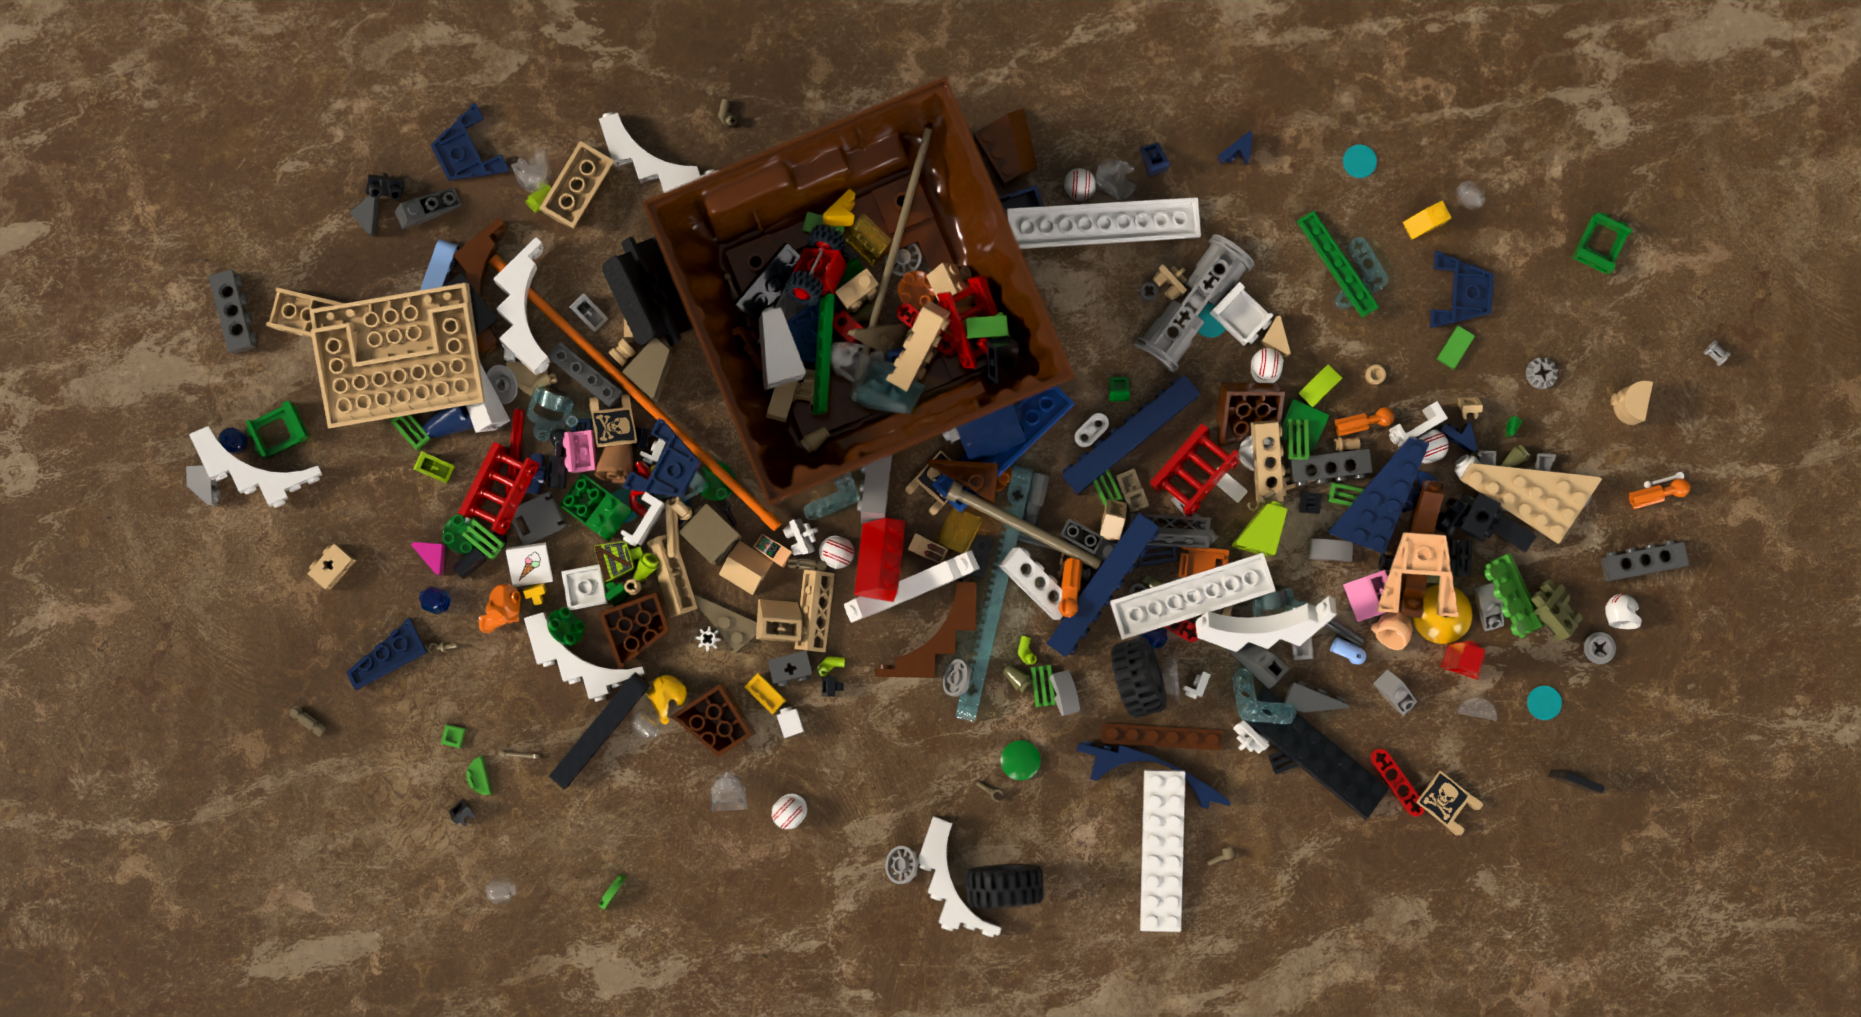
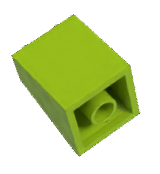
[1231,501,1288,557]

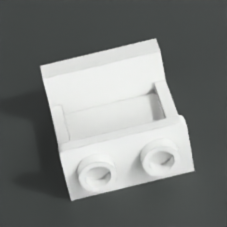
[1210,282,1273,346]
[1389,401,1448,447]
[621,492,665,547]

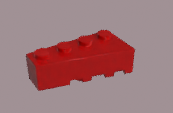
[1440,641,1485,680]

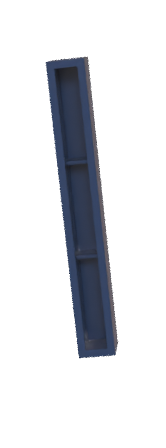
[1062,375,1200,496]
[1046,512,1160,657]

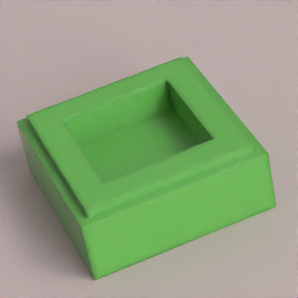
[441,724,466,748]

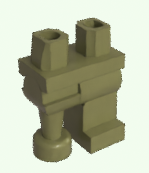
[1531,580,1583,642]

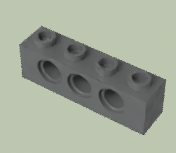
[209,269,258,354]
[548,342,624,409]
[1287,449,1373,486]
[1600,539,1689,582]

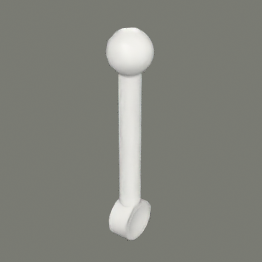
[1644,472,1684,488]

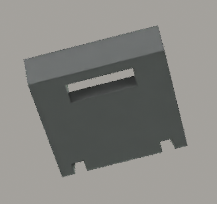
[512,491,568,546]

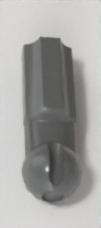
[1021,473,1050,527]

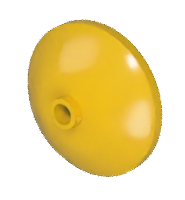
[1412,585,1472,644]

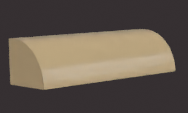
[647,535,698,618]

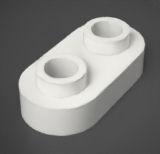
[1074,413,1109,448]

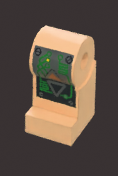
[753,533,793,568]

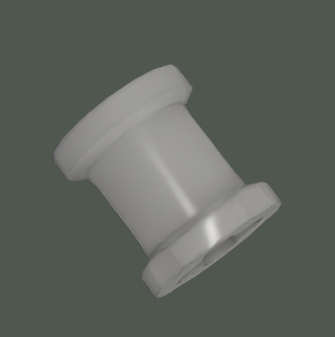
[1703,340,1731,366]

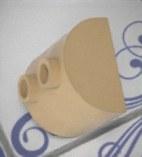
[1611,381,1653,425]

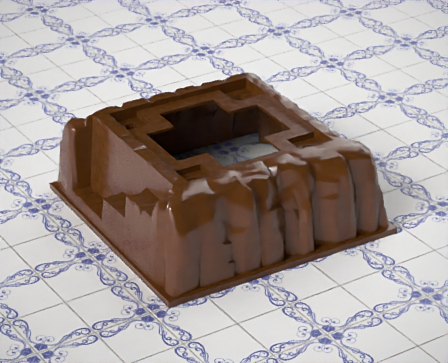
[642,76,1075,506]

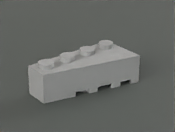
[857,455,892,524]

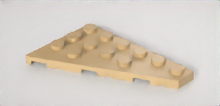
[1460,463,1602,544]

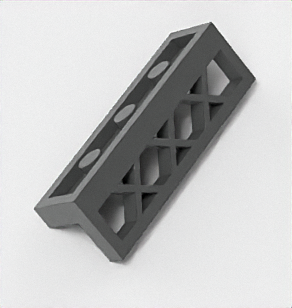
[1130,513,1211,549]

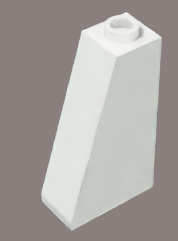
[759,307,806,390]
[466,364,510,433]

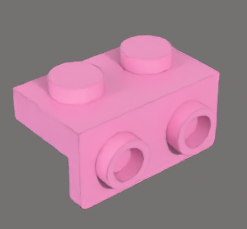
[563,430,597,473]

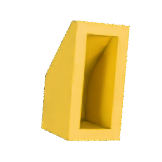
[1403,200,1452,240]

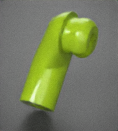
[1018,636,1037,665]
[817,656,845,676]

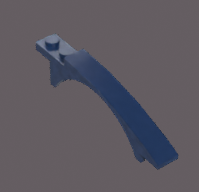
[1076,740,1231,809]

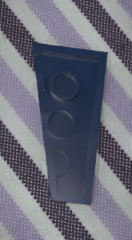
[346,617,428,691]

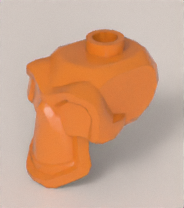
[479,584,521,633]

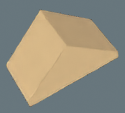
[1260,316,1291,357]

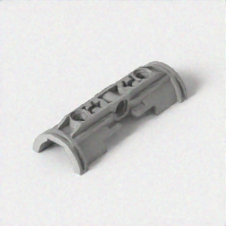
[1132,234,1255,375]

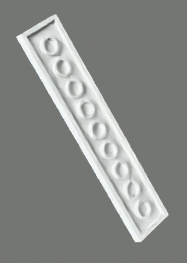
[1005,198,1201,249]

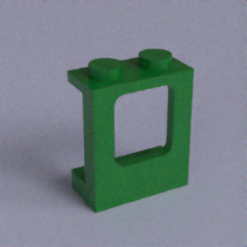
[1572,212,1633,275]
[245,400,310,459]

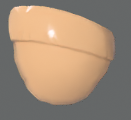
[1371,612,1413,650]

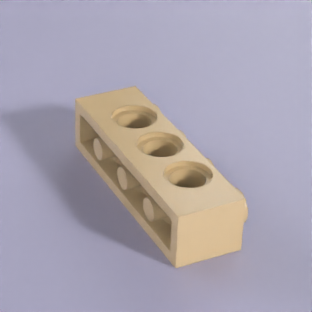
[1251,420,1286,504]

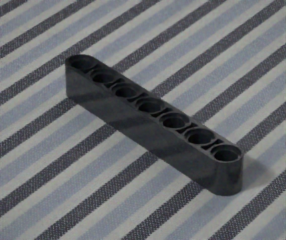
[549,672,651,790]

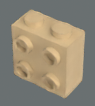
[835,268,879,314]

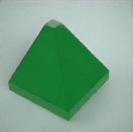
[1505,416,1523,438]

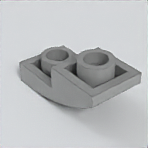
[1309,539,1353,562]
[1049,670,1080,716]

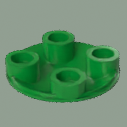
[697,462,736,501]
[442,514,483,554]
[547,607,585,645]
[1001,740,1041,780]

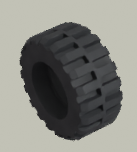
[1111,637,1167,718]
[966,864,1044,908]

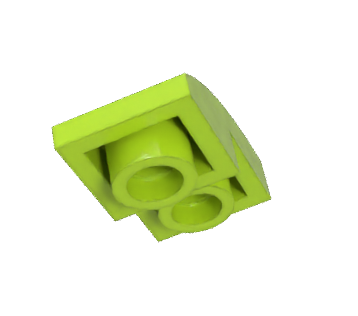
[1299,364,1343,407]

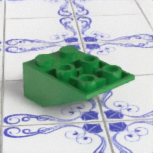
[559,473,632,542]

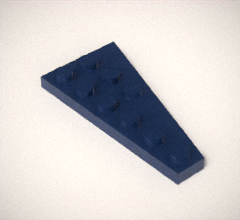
[1328,436,1429,554]

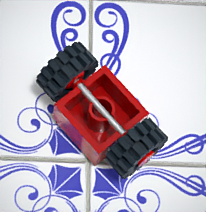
[784,224,847,306]

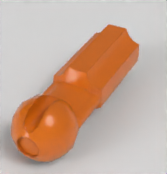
[1334,407,1395,437]
[1629,478,1690,509]
[1058,558,1083,617]

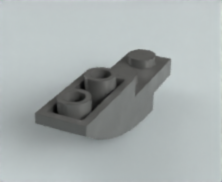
[1059,518,1139,575]

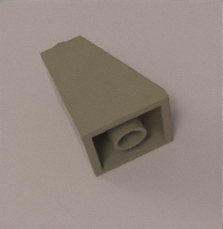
[622,338,674,403]
[679,504,742,566]

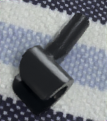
[717,499,737,526]

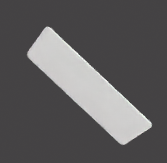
[1210,467,1248,503]

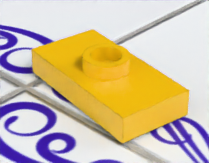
[744,673,787,715]

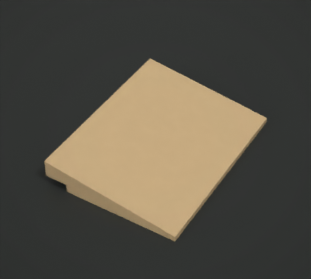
[309,283,485,428]

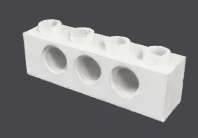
[998,548,1063,620]

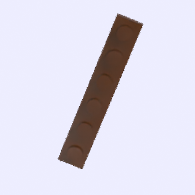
[1101,723,1223,750]

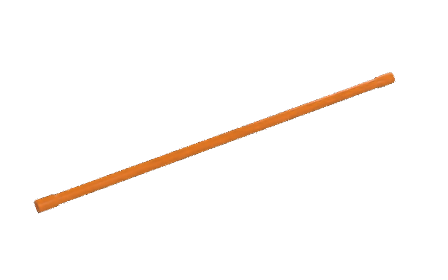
[489,255,782,531]

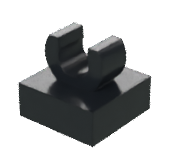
[633,428,656,449]
[1299,493,1321,514]
[821,676,844,697]
[449,798,475,826]

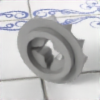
[1526,357,1558,389]
[1583,632,1616,664]

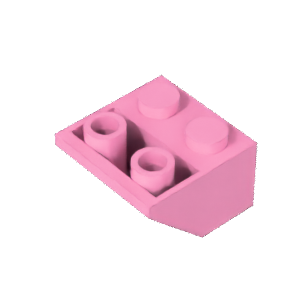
[1343,570,1388,622]

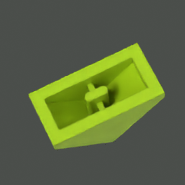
[414,451,455,484]

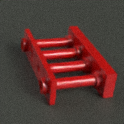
[937,275,998,369]
[1150,424,1240,516]
[458,441,539,535]

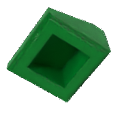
[1109,377,1130,402]

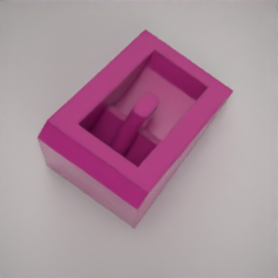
[411,542,446,576]

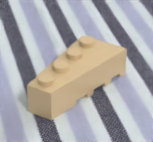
[886,301,950,391]

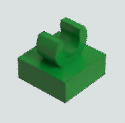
[605,580,631,606]

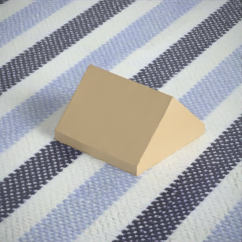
[719,541,774,595]

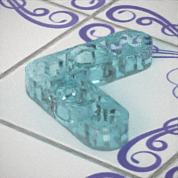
[1335,237,1388,309]
[803,472,860,520]
[1232,668,1297,724]

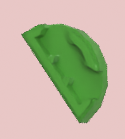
[466,755,492,795]
[598,873,628,910]

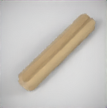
[665,499,680,558]

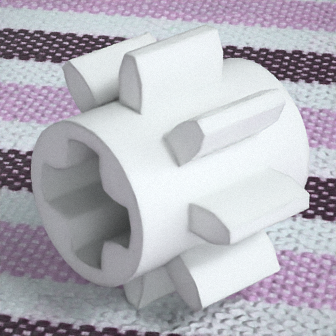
[696,626,721,651]

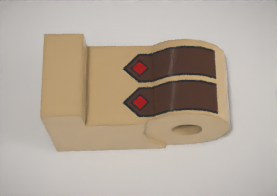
[908,533,948,564]

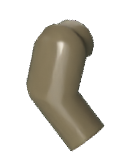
[718,99,737,128]

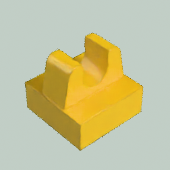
[523,583,547,606]

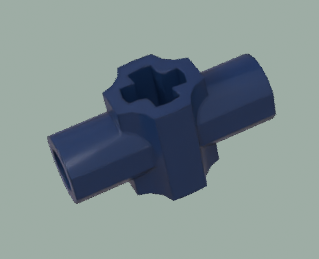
[526,453,547,494]

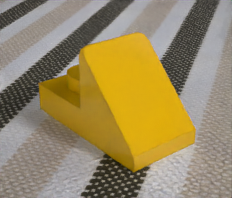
[822,189,855,226]

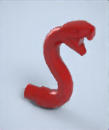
[629,461,651,518]

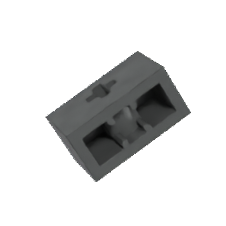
[767,650,813,687]

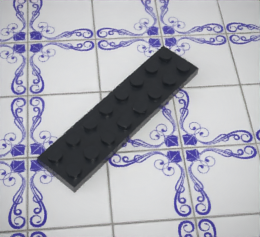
[1240,686,1389,820]

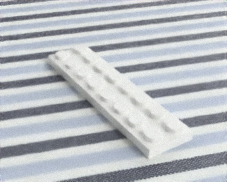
[1110,553,1276,640]
[1140,770,1185,932]

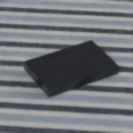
[443,273,498,337]
[1548,770,1605,794]

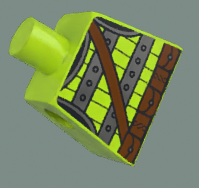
[594,541,644,583]

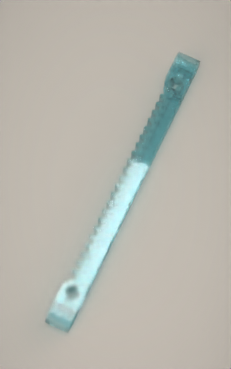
[955,465,1033,722]

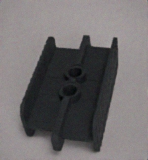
[602,236,694,346]

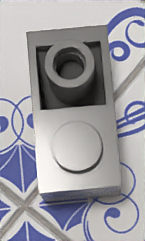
[186,465,220,506]
[1474,583,1504,632]
[1373,670,1417,716]

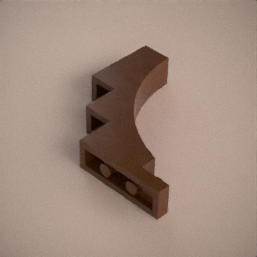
[453,218,507,355]
[1400,480,1444,618]
[874,578,977,678]

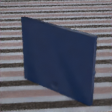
[956,404,1026,462]

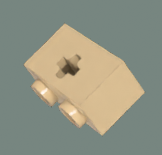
[1100,499,1127,540]
[307,544,356,590]

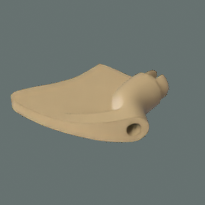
[506,361,557,397]

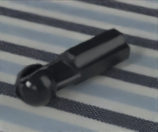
[547,429,567,489]
[452,531,507,579]

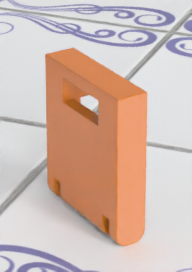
[1178,547,1229,578]

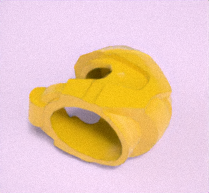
[646,675,687,725]

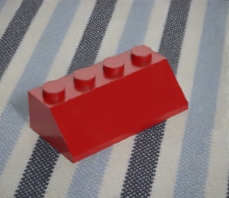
[854,518,906,602]

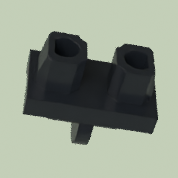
[365,173,405,200]
[1435,497,1471,536]
[1450,539,1472,576]

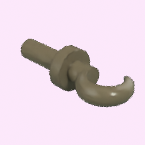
[1248,490,1276,511]
[428,642,458,654]

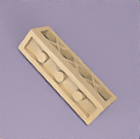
[795,570,835,653]

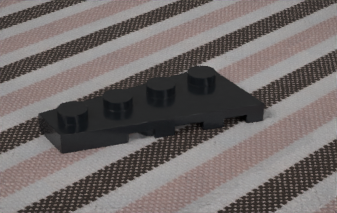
[734,242,801,326]

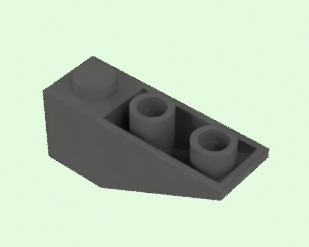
[395,188,462,230]
[1226,642,1289,689]
[1283,680,1350,712]

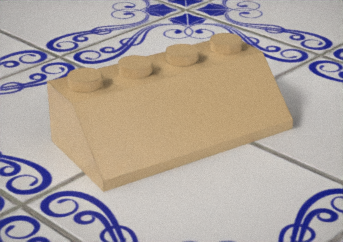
[540,141,615,229]

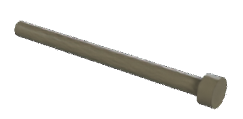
[945,480,1102,570]

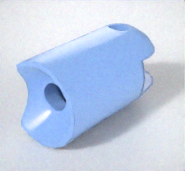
[1330,637,1366,664]

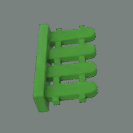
[1485,553,1545,639]

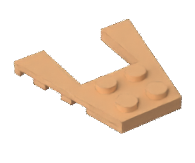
[1377,532,1459,617]

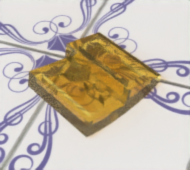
[845,213,892,267]
[935,507,983,554]

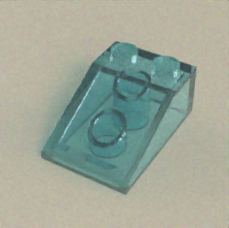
[851,359,925,414]

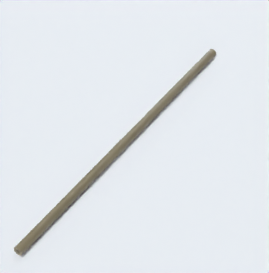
[848,128,932,399]

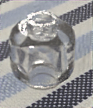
[1455,180,1485,210]
[630,710,661,740]
[486,877,516,904]

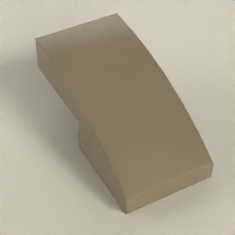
[1115,468,1149,513]

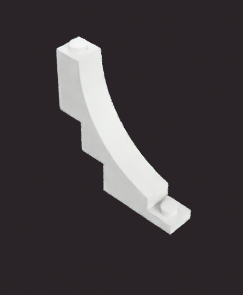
[599,112,718,192]
[494,237,550,375]
[844,550,979,623]
[1196,596,1337,652]

